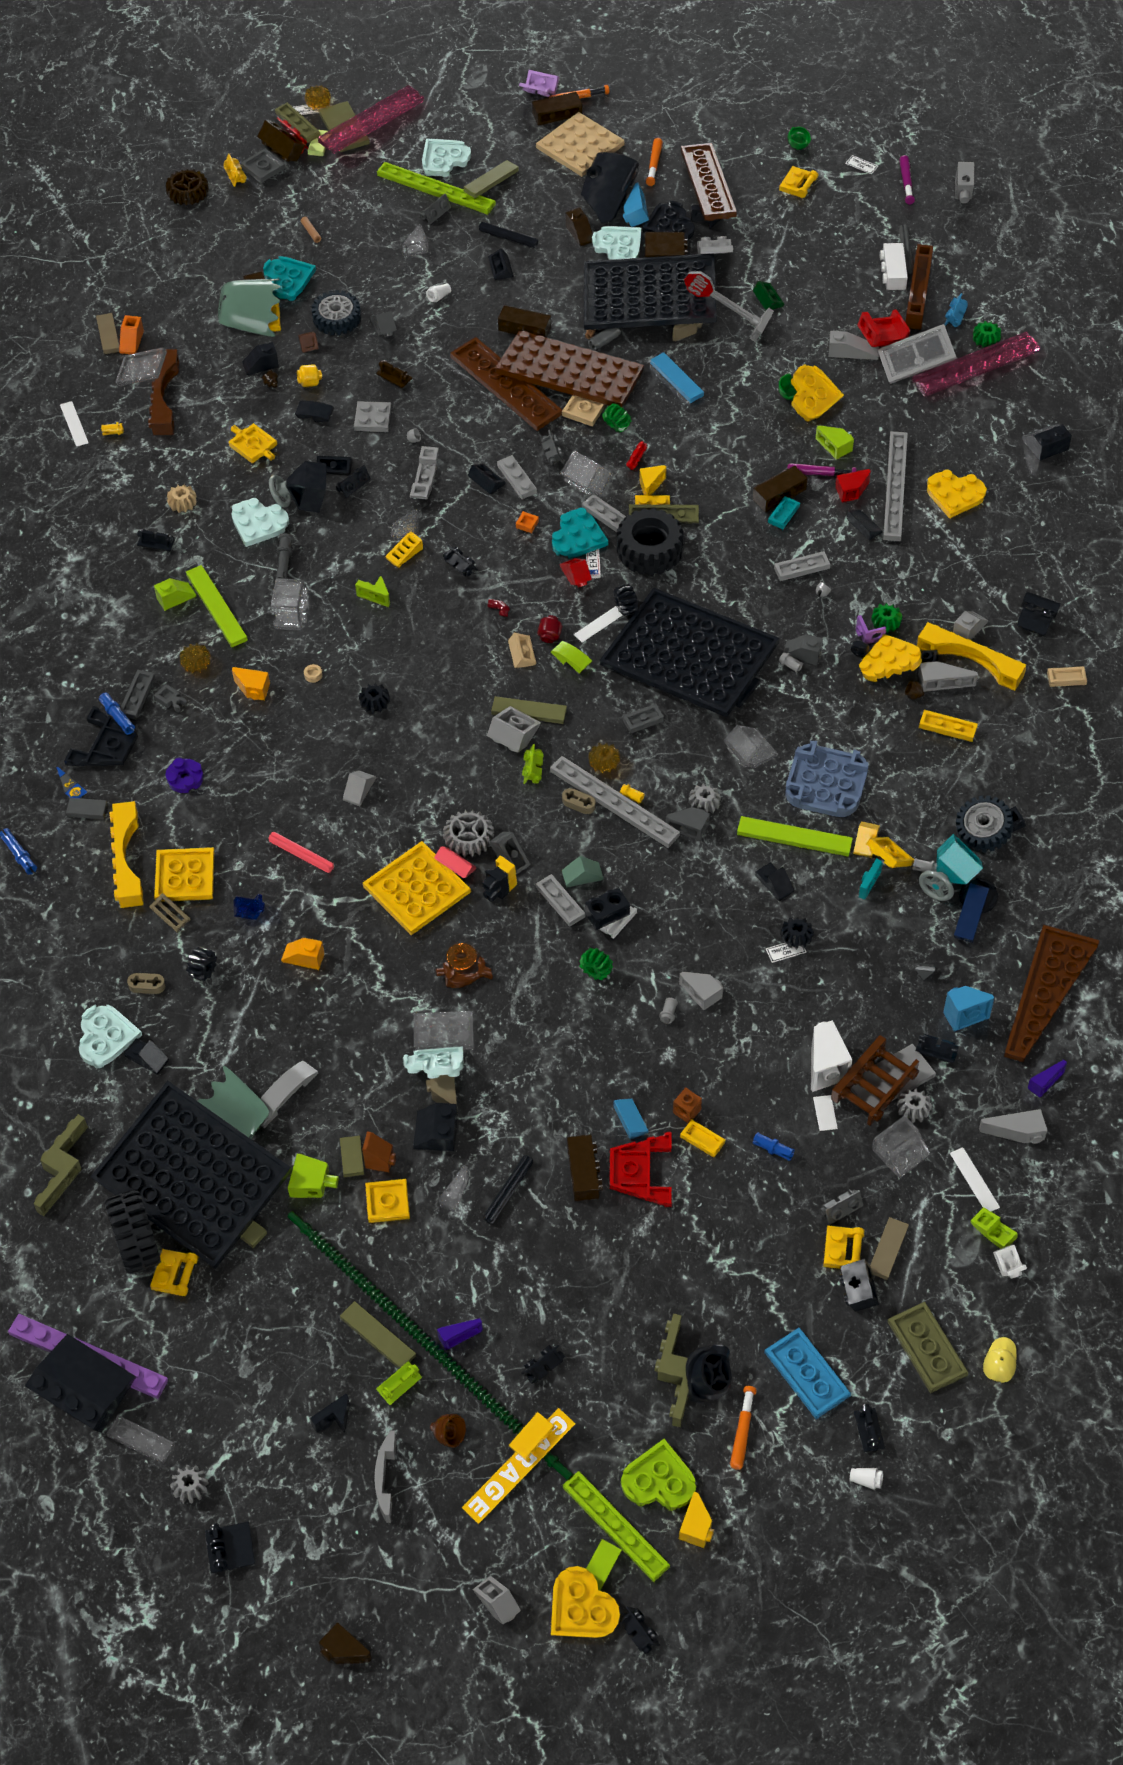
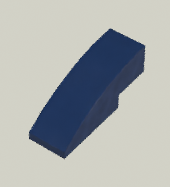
[954,883,989,943]

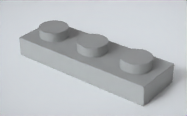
[497,455,537,499]
[582,494,626,533]
[774,551,830,581]
[536,874,585,927]

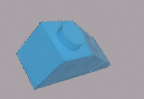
[623,182,649,227]

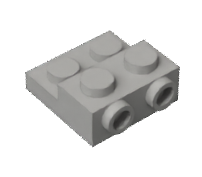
[697,236,733,254]

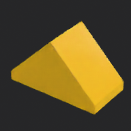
[639,465,667,495]
[853,822,880,858]

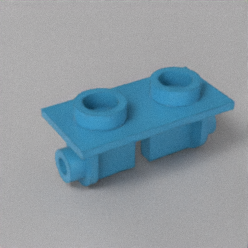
[944,293,968,327]

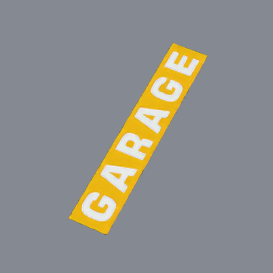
[462,1408,575,1524]

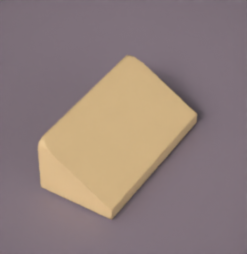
[508,633,537,668]

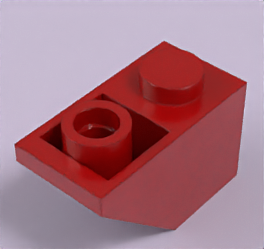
[835,469,871,502]

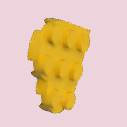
[791,364,844,421]
[927,470,987,519]
[859,634,922,682]
[551,1566,620,1638]

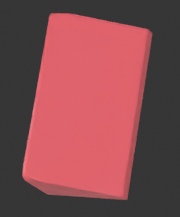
[434,846,476,878]

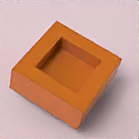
[516,511,539,533]

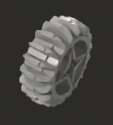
[443,809,494,858]

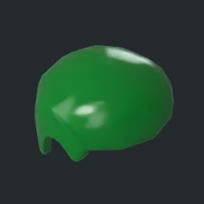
[787,126,811,150]
[778,373,797,401]

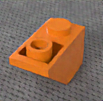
[119,315,144,355]

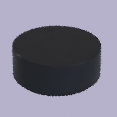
[850,641,870,657]

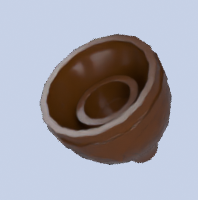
[430,1414,466,1448]

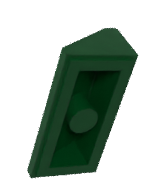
[753,281,785,311]

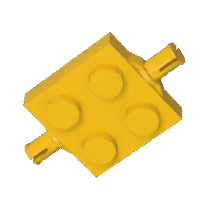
[229,423,277,464]

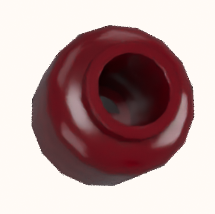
[537,615,563,643]

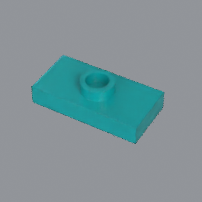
[768,496,800,529]
[859,858,883,900]

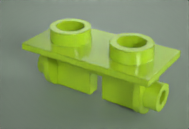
[522,744,544,784]
[376,1361,422,1405]

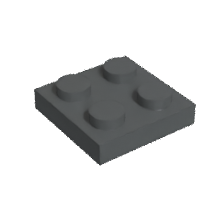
[241,148,286,183]

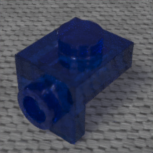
[233,894,265,920]

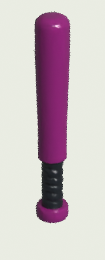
[787,463,856,476]

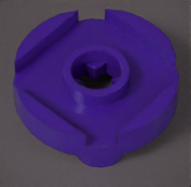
[165,758,204,793]

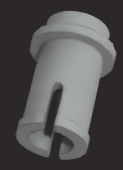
[779,652,803,673]
[913,858,937,872]
[659,998,678,1024]

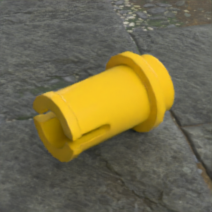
[101,422,124,436]
[620,784,645,804]

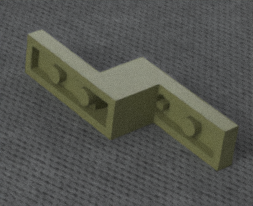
[34,1114,88,1216]
[654,1313,688,1428]

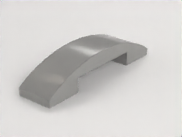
[410,446,439,499]
[261,1061,318,1128]
[375,1430,397,1523]

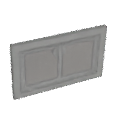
[877,324,957,384]

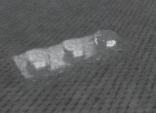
[106,1415,175,1464]

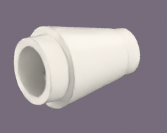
[426,284,451,302]
[850,1468,883,1490]

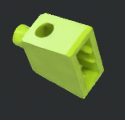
[288,1153,339,1198]

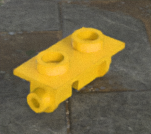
[224,154,247,187]

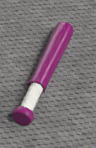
[899,155,915,204]

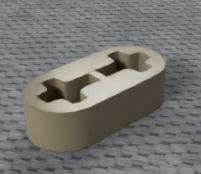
[562,788,596,814]
[127,973,166,994]

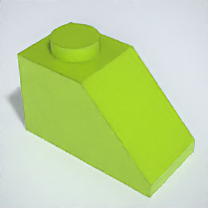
[816,426,854,460]
[154,578,196,611]

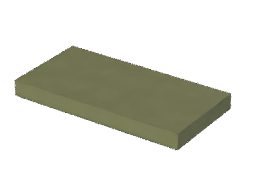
[318,101,370,152]
[887,1302,968,1394]

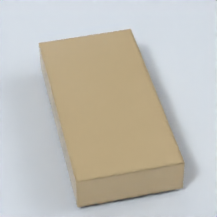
[1047,667,1087,687]

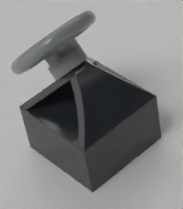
[269,461,326,513]

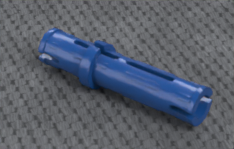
[99,693,135,735]
[0,828,37,875]

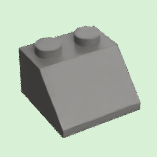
[487,706,541,752]

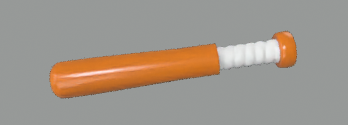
[646,138,663,186]
[730,1386,757,1470]

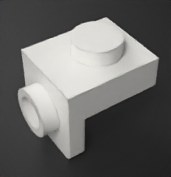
[993,1245,1027,1278]

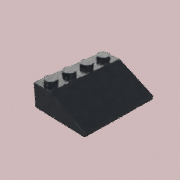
[25,1334,137,1433]

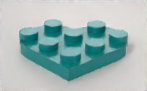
[263,256,316,301]
[552,508,608,559]

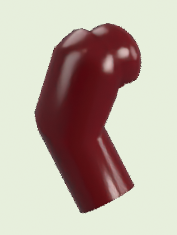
[487,599,510,617]

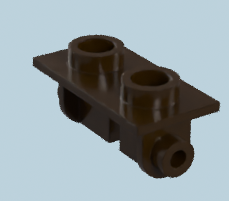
[376,360,413,388]

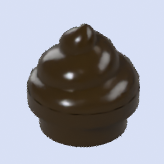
[261,370,278,388]
[905,681,925,700]

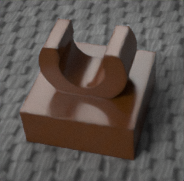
[298,331,319,352]

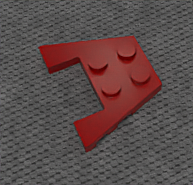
[610,1132,672,1207]

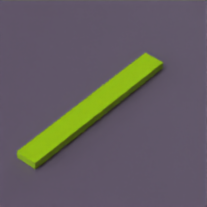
[377,162,496,215]

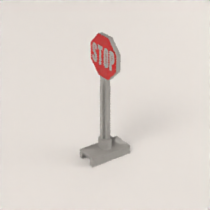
[684,271,774,342]

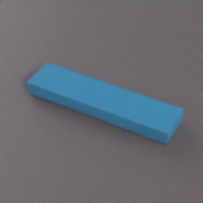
[650,352,704,403]

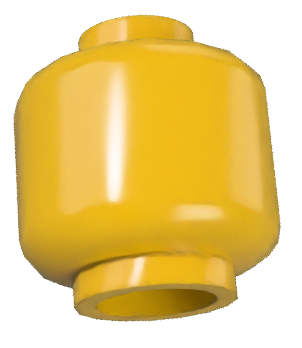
[297,364,322,387]

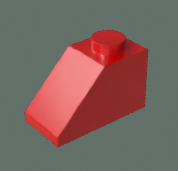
[560,558,592,587]

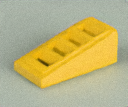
[385,531,423,568]

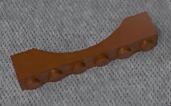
[905,244,933,330]
[148,349,179,435]

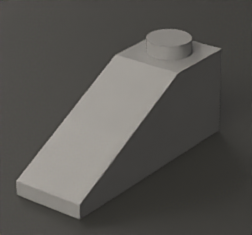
[828,331,879,360]
[918,662,978,692]
[979,1109,1047,1144]

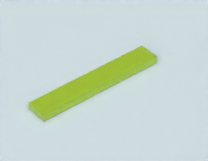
[186,565,248,648]
[737,816,853,857]
[563,1471,670,1582]

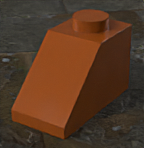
[362,1131,396,1172]

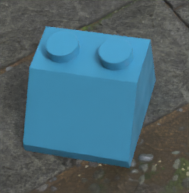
[943,986,994,1031]

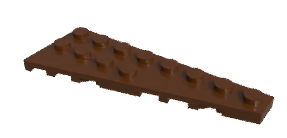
[1004,925,1100,1062]

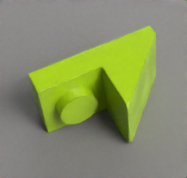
[355,576,390,607]

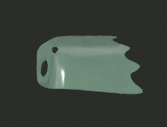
[218,279,281,337]
[198,1066,269,1139]

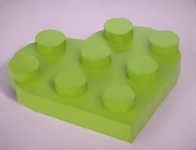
[621,1439,696,1511]

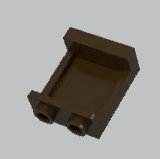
[645,232,688,258]

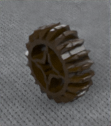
[166,169,209,206]

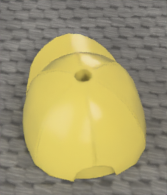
[983,1337,1016,1383]

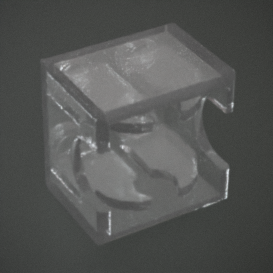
[560,451,613,496]
[271,578,309,630]

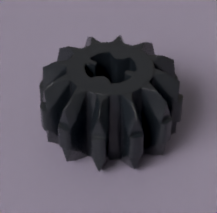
[614,584,638,615]
[359,682,390,714]
[780,916,814,950]
[186,947,217,981]

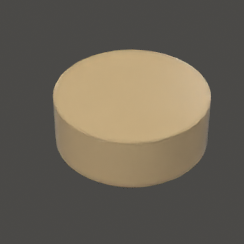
[304,664,322,683]

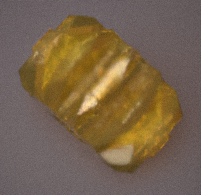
[305,85,331,110]
[180,642,210,674]
[589,742,620,774]

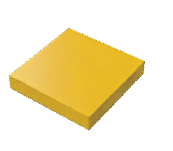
[365,1179,410,1223]

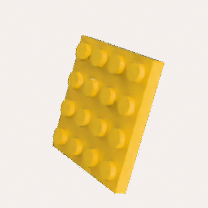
[363,841,471,935]

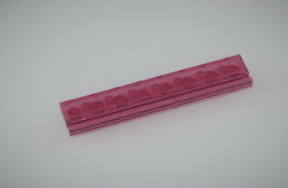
[318,85,424,154]
[912,331,1040,397]

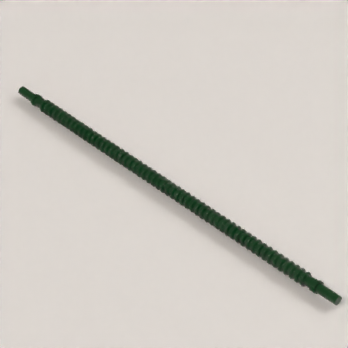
[287,1211,573,1481]

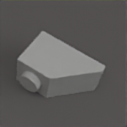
[953,611,988,640]
[679,972,723,1010]
[473,1576,521,1624]

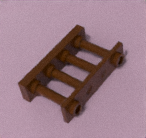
[831,1035,919,1126]

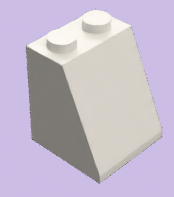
[811,1020,852,1092]

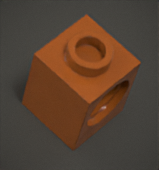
[673,1088,702,1123]

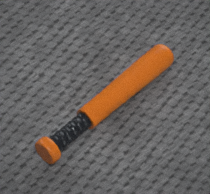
[549,85,610,99]

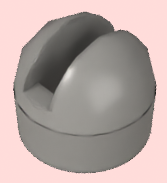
[407,428,421,443]
[816,582,831,597]

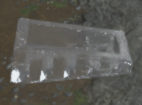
[439,1166,469,1211]

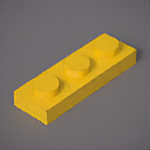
[919,710,978,742]

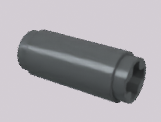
[588,328,621,351]

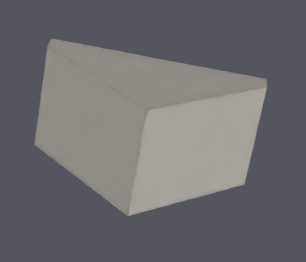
[343,771,376,806]

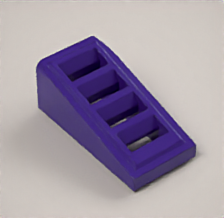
[1028,1060,1067,1098]
[437,1318,483,1350]

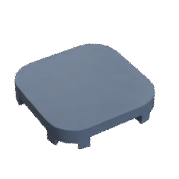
[785,741,868,817]

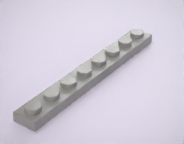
[883,431,908,541]
[550,756,680,848]

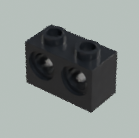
[585,887,630,930]

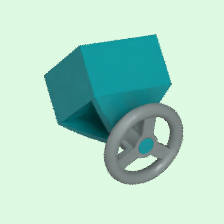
[919,834,983,901]

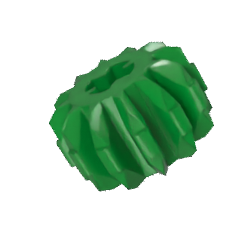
[973,321,1001,349]
[602,403,632,433]
[871,602,902,633]
[579,948,613,980]

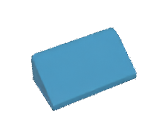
[614,1099,649,1140]

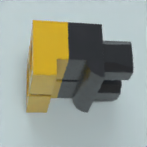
[482,855,517,902]

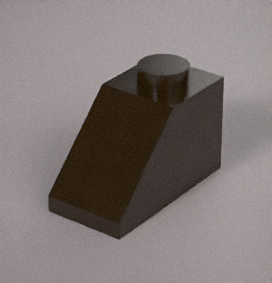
[565,207,593,247]
[318,1622,372,1664]

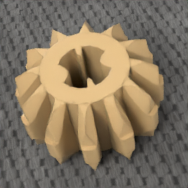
[167,484,197,513]

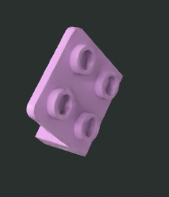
[519,70,559,97]

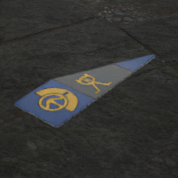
[57,767,87,798]

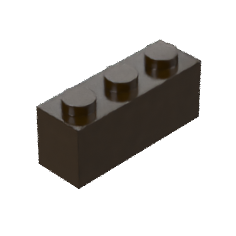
[532,92,582,126]
[257,120,305,162]
[498,305,551,338]
[753,466,808,512]
[567,1134,603,1201]

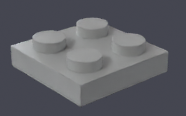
[354,401,391,432]

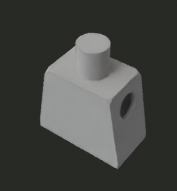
[955,162,974,203]

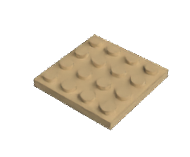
[536,112,625,177]

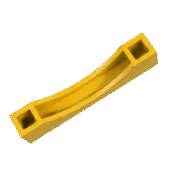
[917,622,1026,691]
[110,801,144,908]

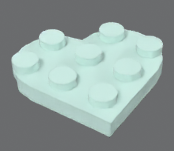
[422,139,471,177]
[592,226,641,260]
[231,498,289,547]
[79,1004,142,1068]
[403,1046,464,1079]

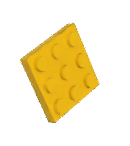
[154,847,215,902]

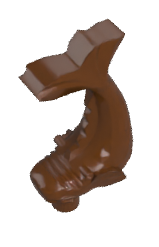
[435,956,493,988]

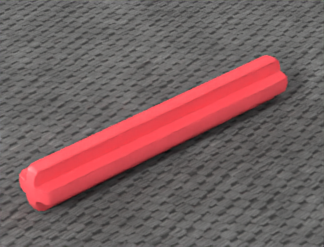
[269,832,334,873]

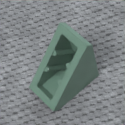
[562,856,603,888]

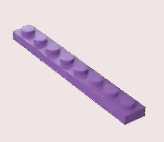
[8,1314,168,1399]

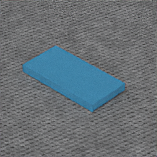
[764,1328,851,1419]

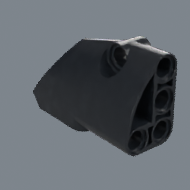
[581,152,639,224]

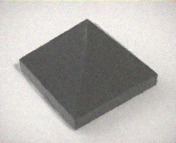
[914,963,935,980]

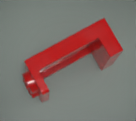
[857,309,910,347]

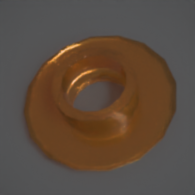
[446,943,477,970]

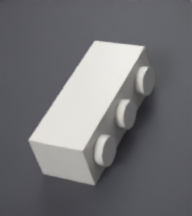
[880,243,908,290]

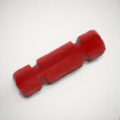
[626,441,648,470]

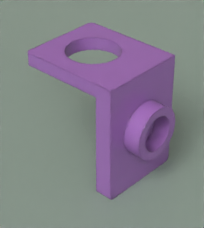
[856,615,886,644]

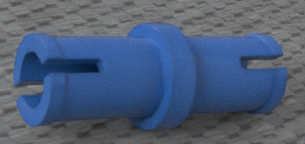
[753,1132,795,1161]

